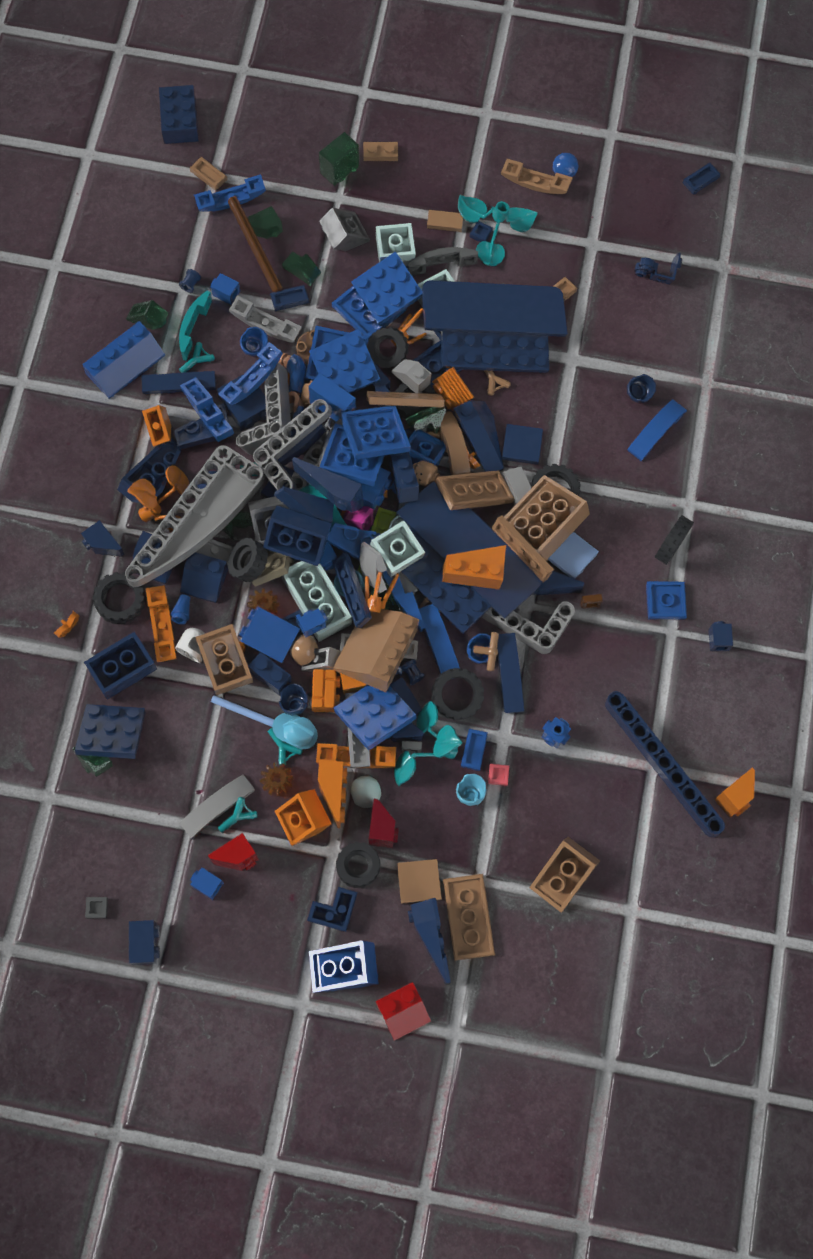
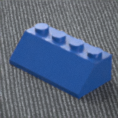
[82,321,165,399]

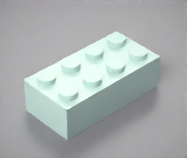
[282,561,352,642]

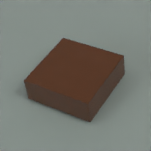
[580,594,602,609]

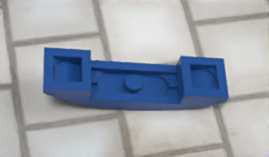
[194,174,266,212]
[218,342,283,405]
[627,400,687,461]

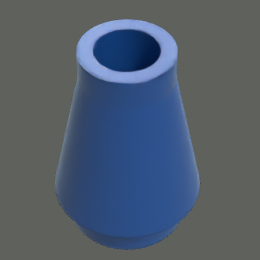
[171,595,191,624]

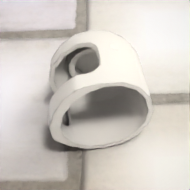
[175,628,205,664]

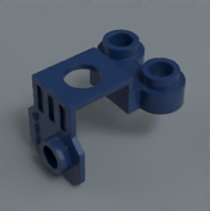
[634,252,683,285]

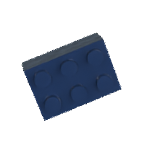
[159,85,199,144]
[263,505,332,566]
[84,631,157,700]

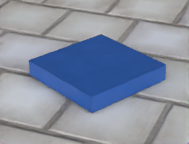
[646,581,687,619]

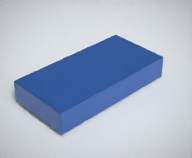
[461,729,488,771]

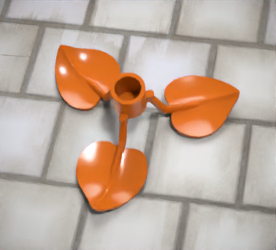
[127,465,189,533]

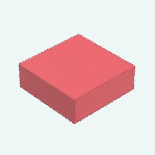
[488,764,509,786]

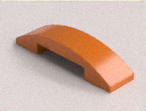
[146,585,177,662]
[316,743,396,768]

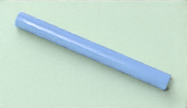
[211,695,274,727]

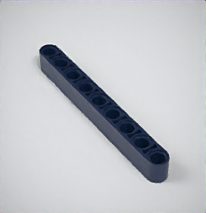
[605,691,725,837]

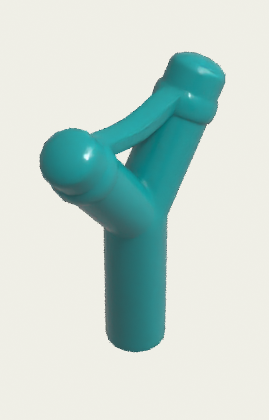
[179,342,215,373]
[267,728,303,766]
[218,797,258,833]

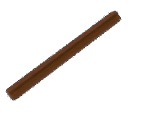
[228,196,282,292]

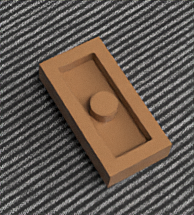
[363,142,398,161]

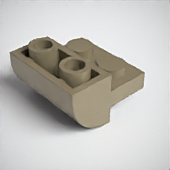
[251,549,294,587]

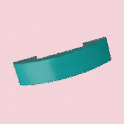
[179,291,212,361]

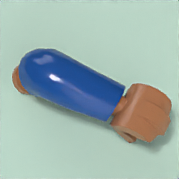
[279,353,306,412]

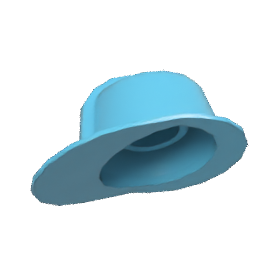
[272,713,318,749]

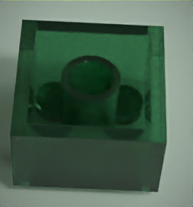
[319,132,359,186]

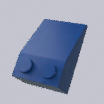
[309,941,379,993]

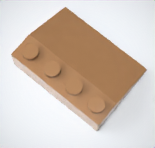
[504,475,590,561]
[333,609,419,692]

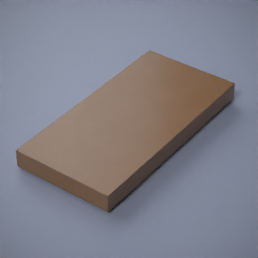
[367,391,444,407]
[435,470,514,510]
[443,874,495,961]

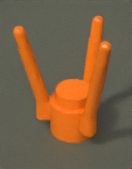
[390,308,427,347]
[365,572,399,613]

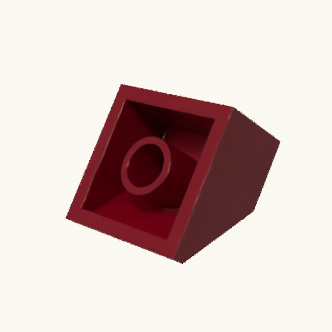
[369,798,399,848]

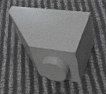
[392,359,431,393]
[301,647,342,673]

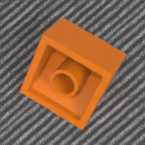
[714,767,755,818]
[275,789,332,846]

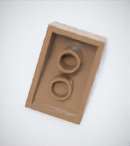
[195,624,253,696]
[529,837,600,913]

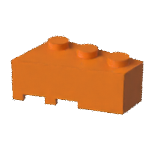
[442,545,506,589]

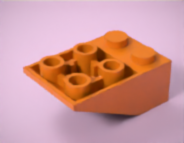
[318,760,348,829]

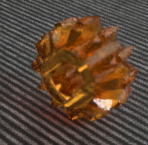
[247,588,280,614]
[260,762,294,797]

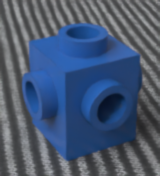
[542,717,571,749]

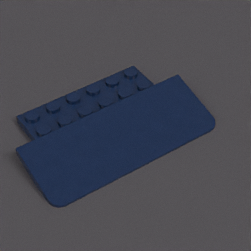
[422,280,567,373]
[397,481,541,634]

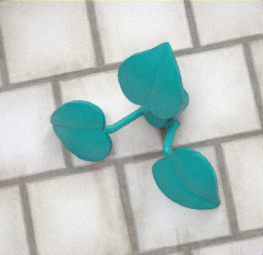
[458,195,537,266]
[394,701,463,786]

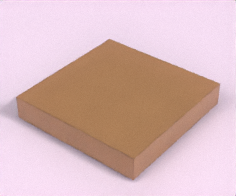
[397,859,441,904]

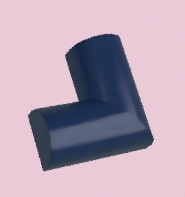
[307,887,358,932]

